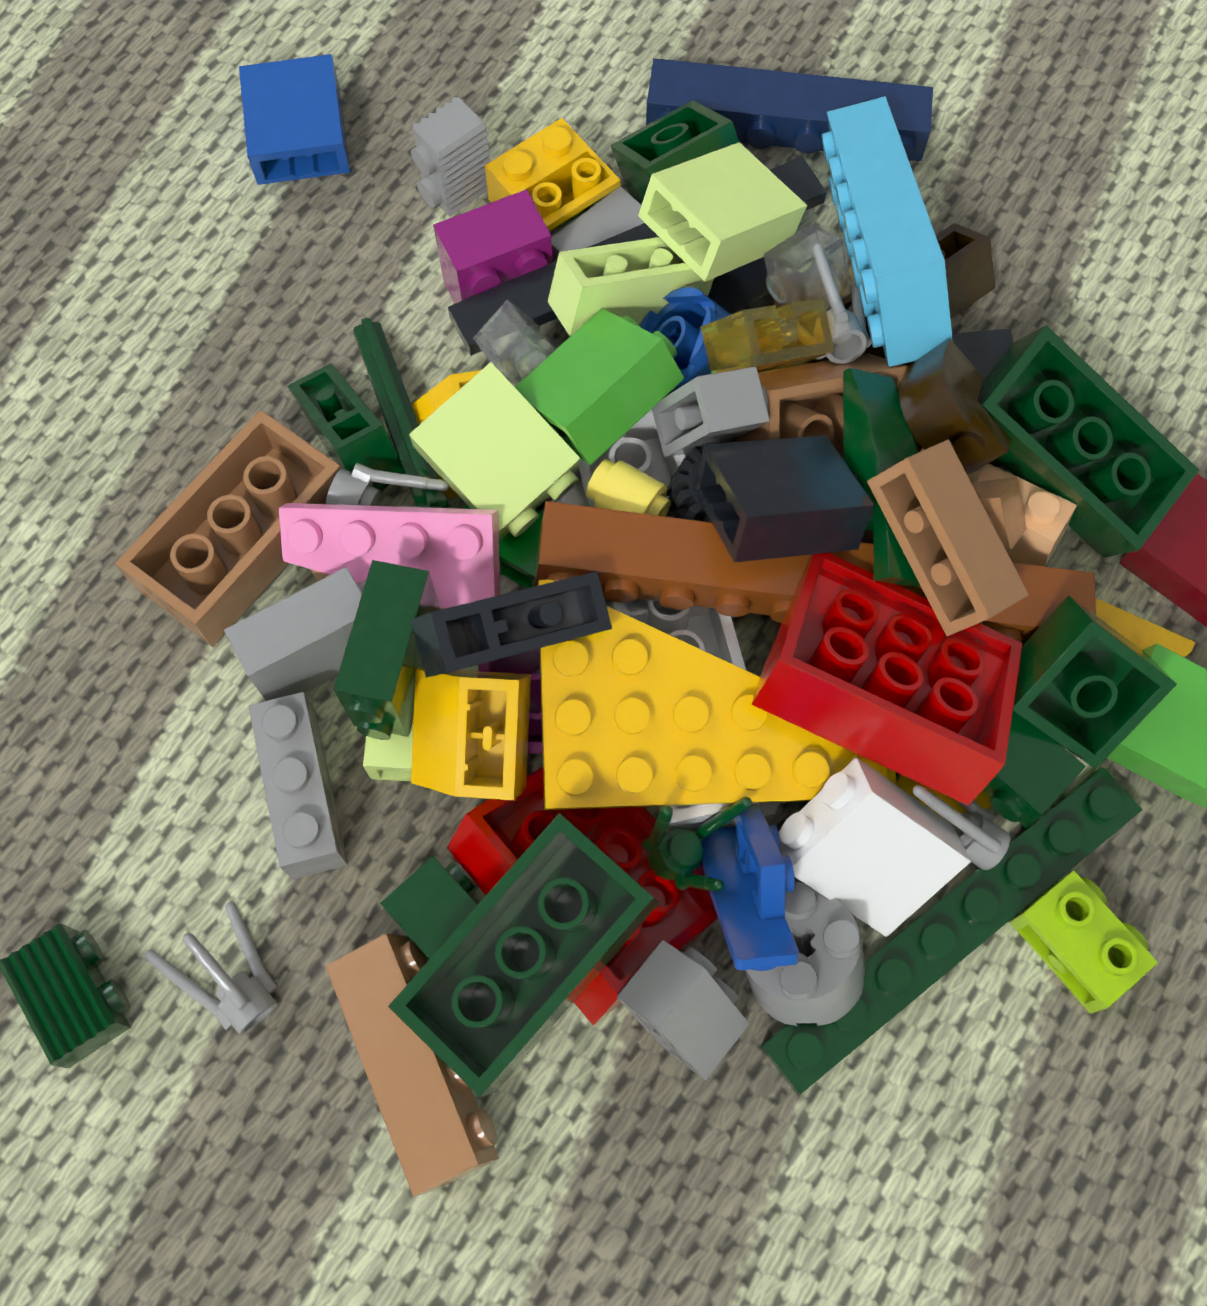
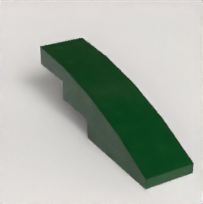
[843,368,920,587]

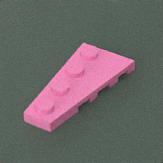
[279,503,500,609]

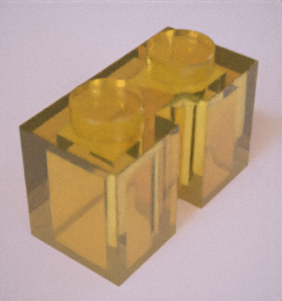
[701,298,835,374]

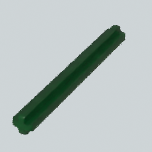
[353,318,448,508]

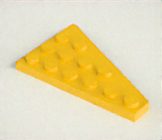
[538,580,897,810]

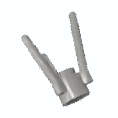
[784,243,872,364]
[326,463,449,506]
[913,785,1011,870]
[145,902,278,1035]

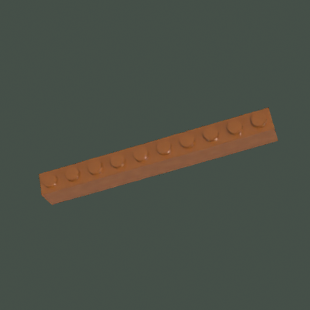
[534,501,1096,646]

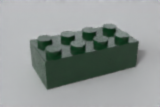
[977,325,1199,558]
[388,813,660,1097]

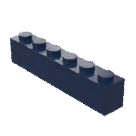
[646,58,933,161]

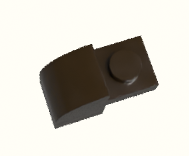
[899,338,1011,475]

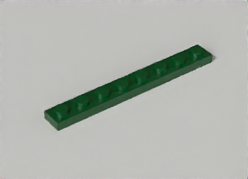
[761,767,1143,1095]

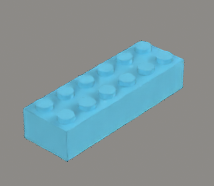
[821,96,953,367]

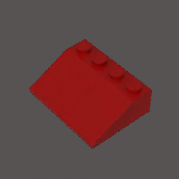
[751,553,1023,806]
[447,767,718,1026]

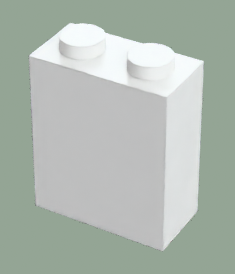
[778,757,971,937]

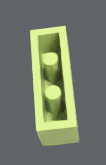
[548,237,714,336]

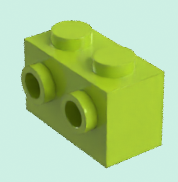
[1009,870,1158,1014]

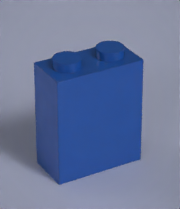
[239,54,350,185]

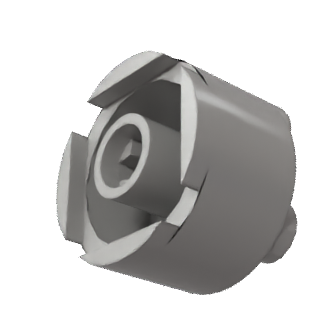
[745,882,865,1026]

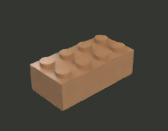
[115,410,341,647]

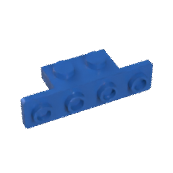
[700,803,799,971]

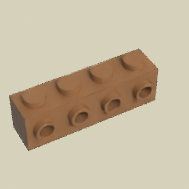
[325,933,499,1197]

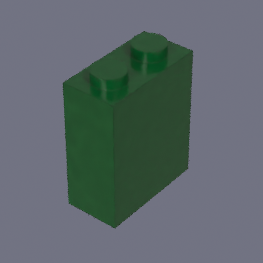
[333,560,441,740]

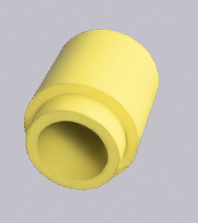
[586,459,671,517]

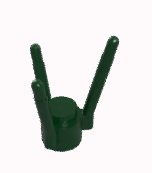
[642,796,752,891]

